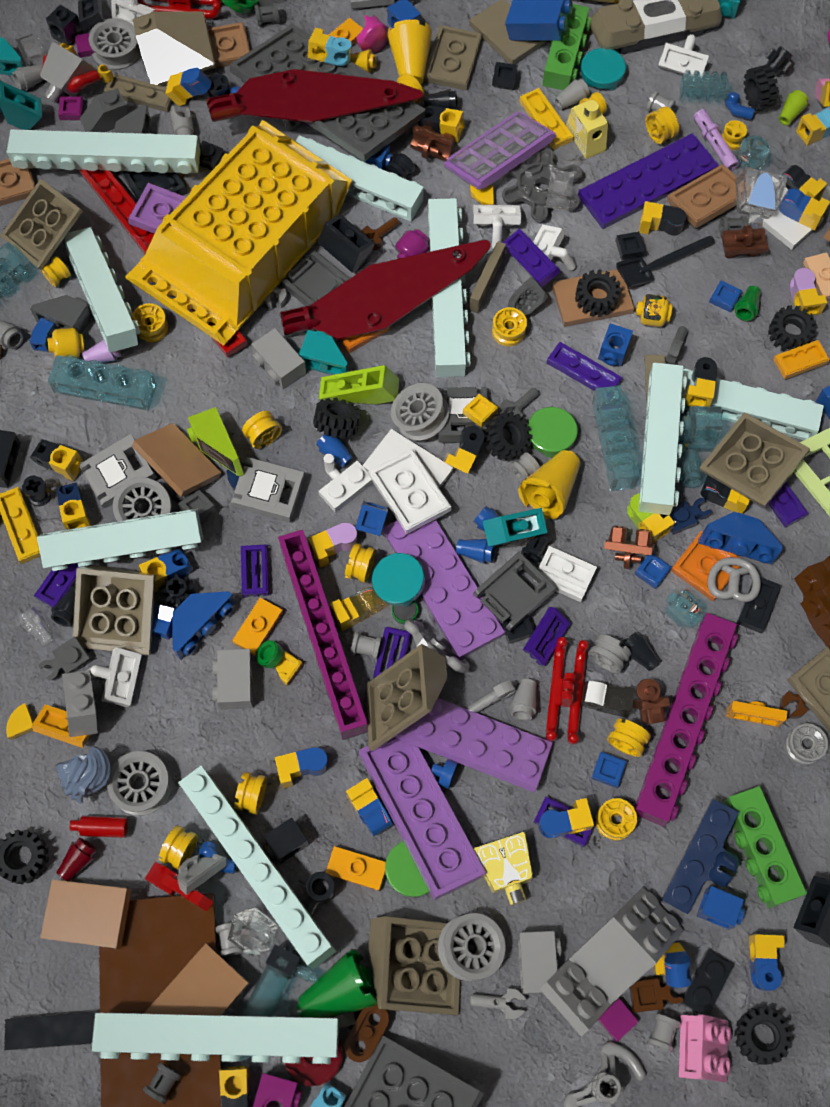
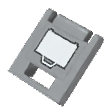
[79,434,157,508]
[230,457,304,522]

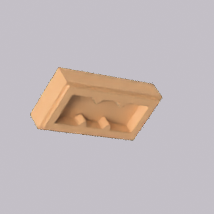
[803,252,830,300]

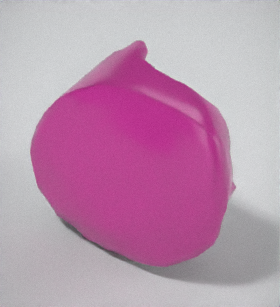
[357,15,388,54]

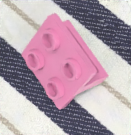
[679,1014,731,1083]

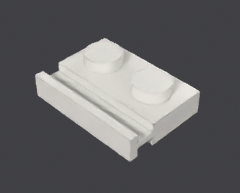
[533,546,597,602]

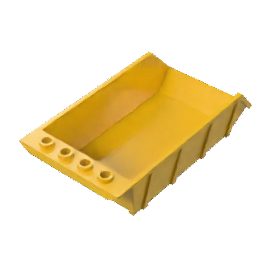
[125,120,353,346]

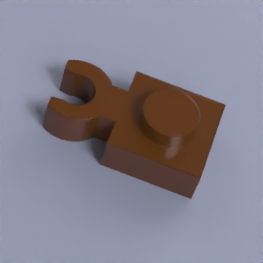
[629,979,683,1013]

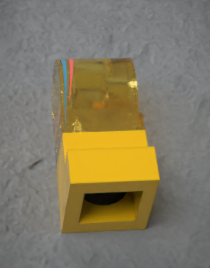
[330,587,384,631]

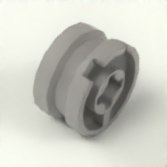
[588,634,631,674]
[784,723,828,766]

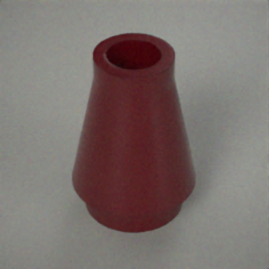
[56,837,97,882]

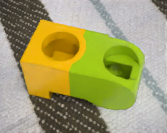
[627,493,675,544]

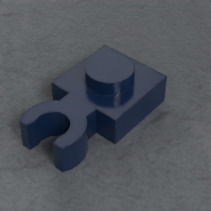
[662,498,711,535]

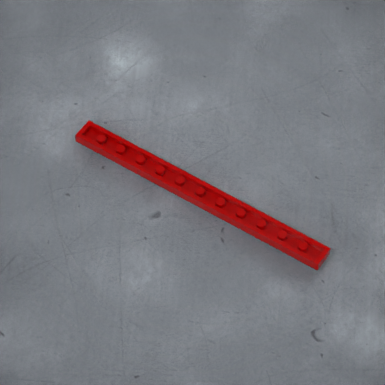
[77,169,247,358]

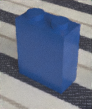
[505,0,573,40]

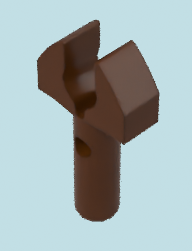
[361,217,399,250]
[780,691,808,719]

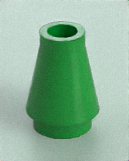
[734,285,761,321]

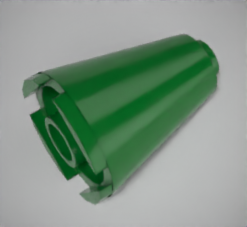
[296,949,377,1018]

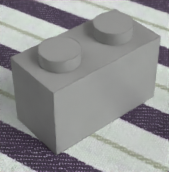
[251,328,306,390]
[213,649,253,710]
[62,670,98,737]
[517,931,561,995]

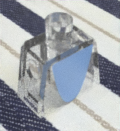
[736,167,787,228]

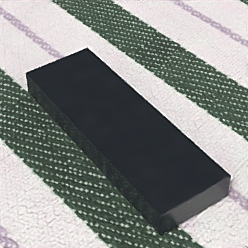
[4,1012,95,1051]

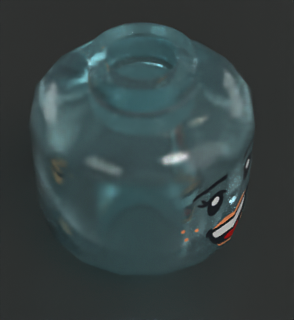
[736,135,770,171]
[664,589,704,628]

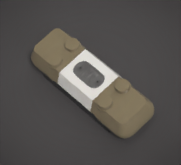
[590,0,722,53]

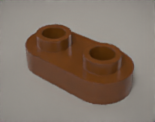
[344,1004,389,1062]

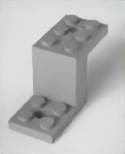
[539,887,683,1037]

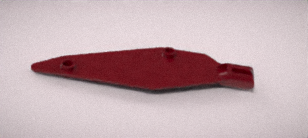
[206,69,423,123]
[280,240,491,340]

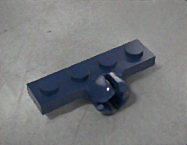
[661,798,739,914]

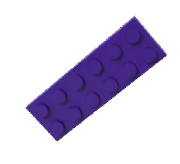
[577,133,719,229]

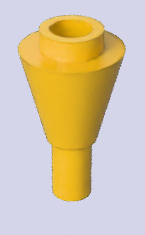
[350,49,376,73]

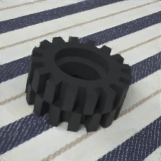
[743,65,779,111]
[575,269,621,317]
[768,305,817,352]
[313,398,361,439]
[483,412,532,461]
[0,830,49,884]
[734,1008,793,1065]

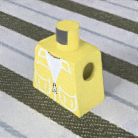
[566,100,608,159]
[473,832,532,906]

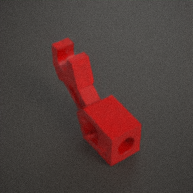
[144,861,213,912]

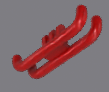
[138,0,222,19]
[546,637,589,745]

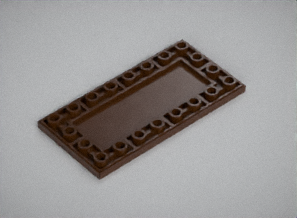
[99,893,222,1107]

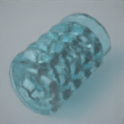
[679,70,729,102]

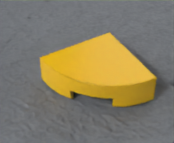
[470,184,494,205]
[276,650,303,686]
[6,703,33,740]

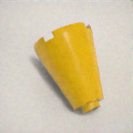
[388,20,432,84]
[518,450,581,519]

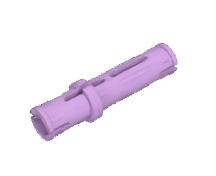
[693,109,740,171]

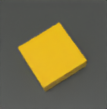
[463,394,498,428]

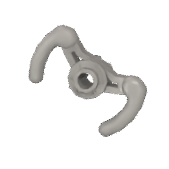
[404,619,470,673]
[564,1042,646,1107]

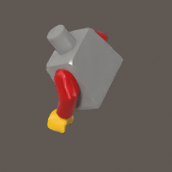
[40,42,114,103]

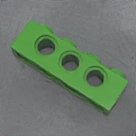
[542,4,591,90]
[723,786,807,909]

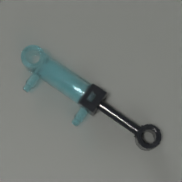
[240,872,336,1062]

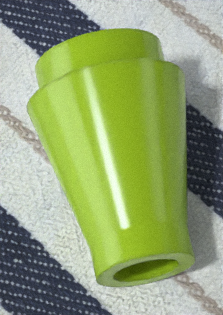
[778,90,809,126]

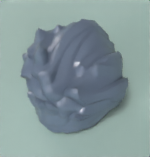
[55,747,111,804]

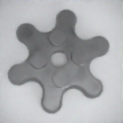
[502,147,582,222]

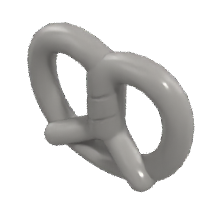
[707,557,761,602]

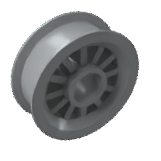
[89,18,141,70]
[391,383,449,441]
[113,477,172,521]
[107,751,172,816]
[438,913,505,981]

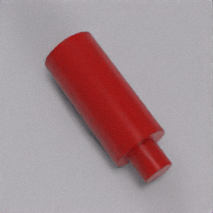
[69,816,128,838]

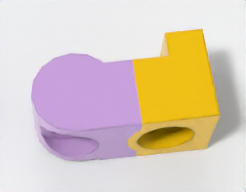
[789,268,827,315]
[308,523,358,568]

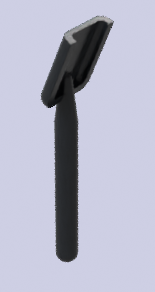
[616,236,714,287]

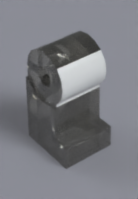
[580,681,636,718]

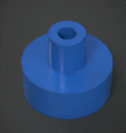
[431,759,458,789]

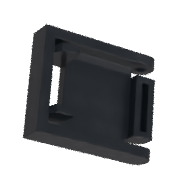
[120,171,187,200]

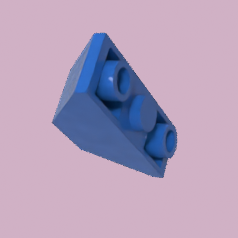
[698,512,782,565]
[172,591,235,660]

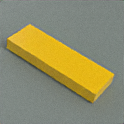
[519,88,574,150]
[0,487,41,564]

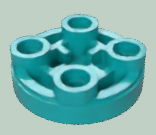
[580,48,626,90]
[372,553,426,607]

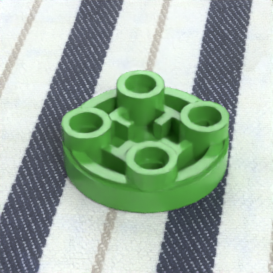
[527,407,578,458]
[385,841,430,898]

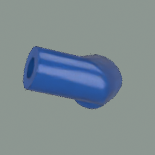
[725,92,755,120]

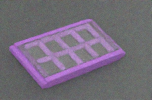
[444,112,556,190]

